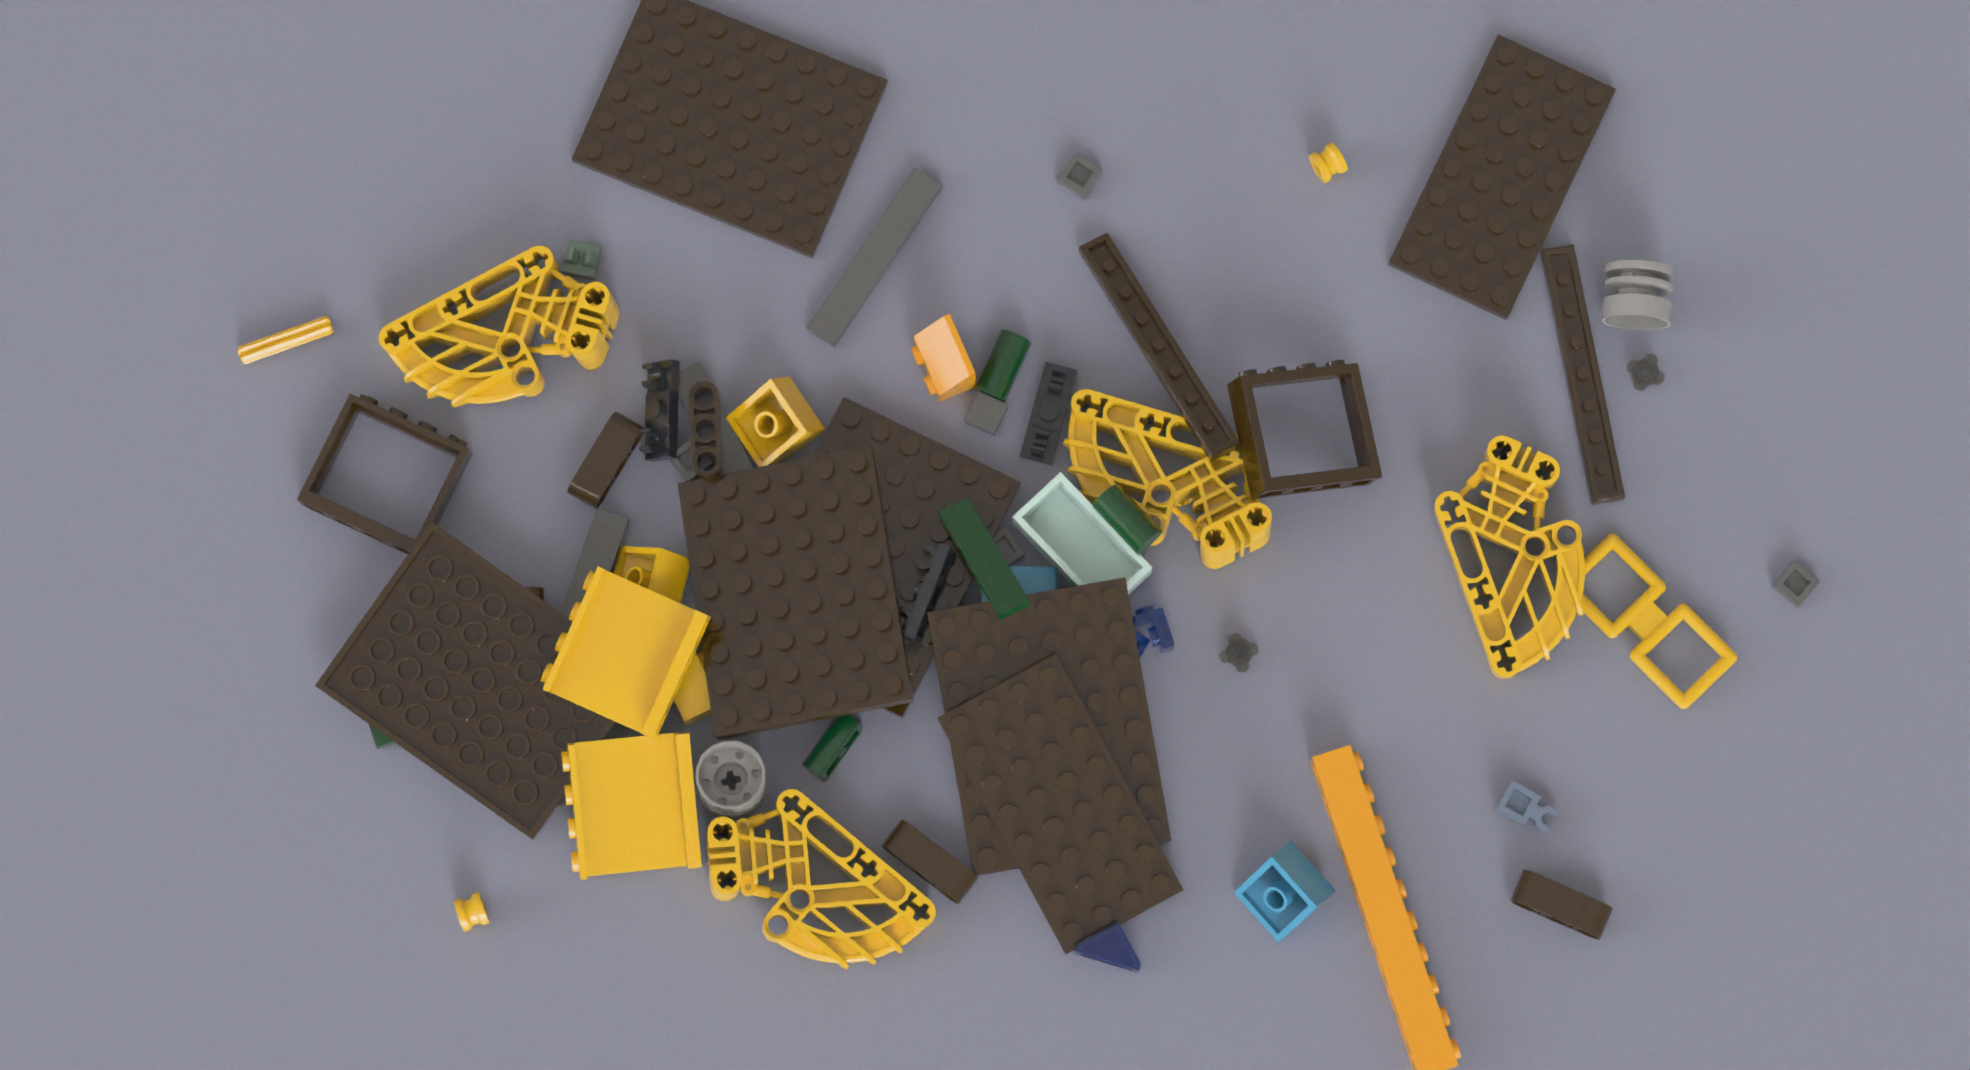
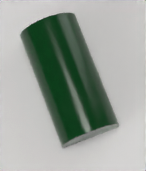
[974,329,1031,403]
[1093,484,1163,555]
[802,715,863,782]

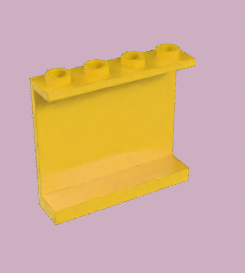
[541,566,711,740]
[561,731,702,880]

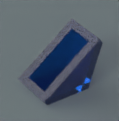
[1074,922,1141,973]

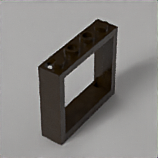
[1227,360,1382,500]
[297,394,472,555]

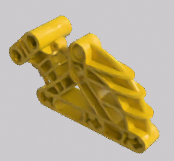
[379,246,620,407]
[1063,389,1272,569]
[1434,435,1585,679]
[706,789,936,970]

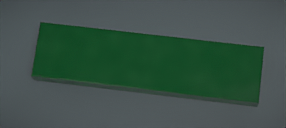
[938,497,1030,620]

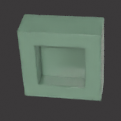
[561,240,602,280]

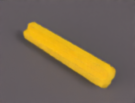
[238,316,334,364]

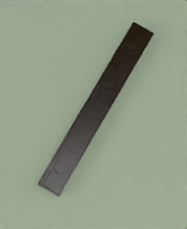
[1079,233,1240,462]
[1540,244,1625,505]

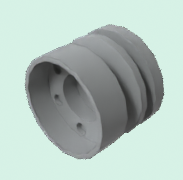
[1601,259,1675,331]
[696,741,766,820]

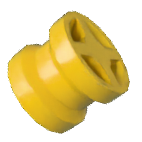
[1309,142,1348,183]
[453,892,490,932]

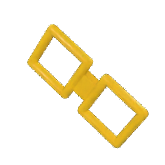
[1580,533,1737,709]

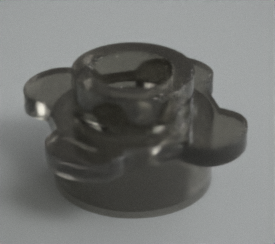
[1626,354,1665,391]
[1219,633,1258,672]

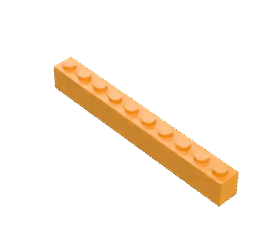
[1310,745,1461,1070]

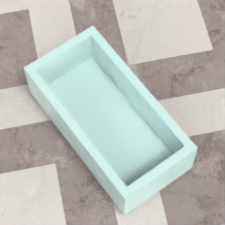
[1012,472,1153,595]

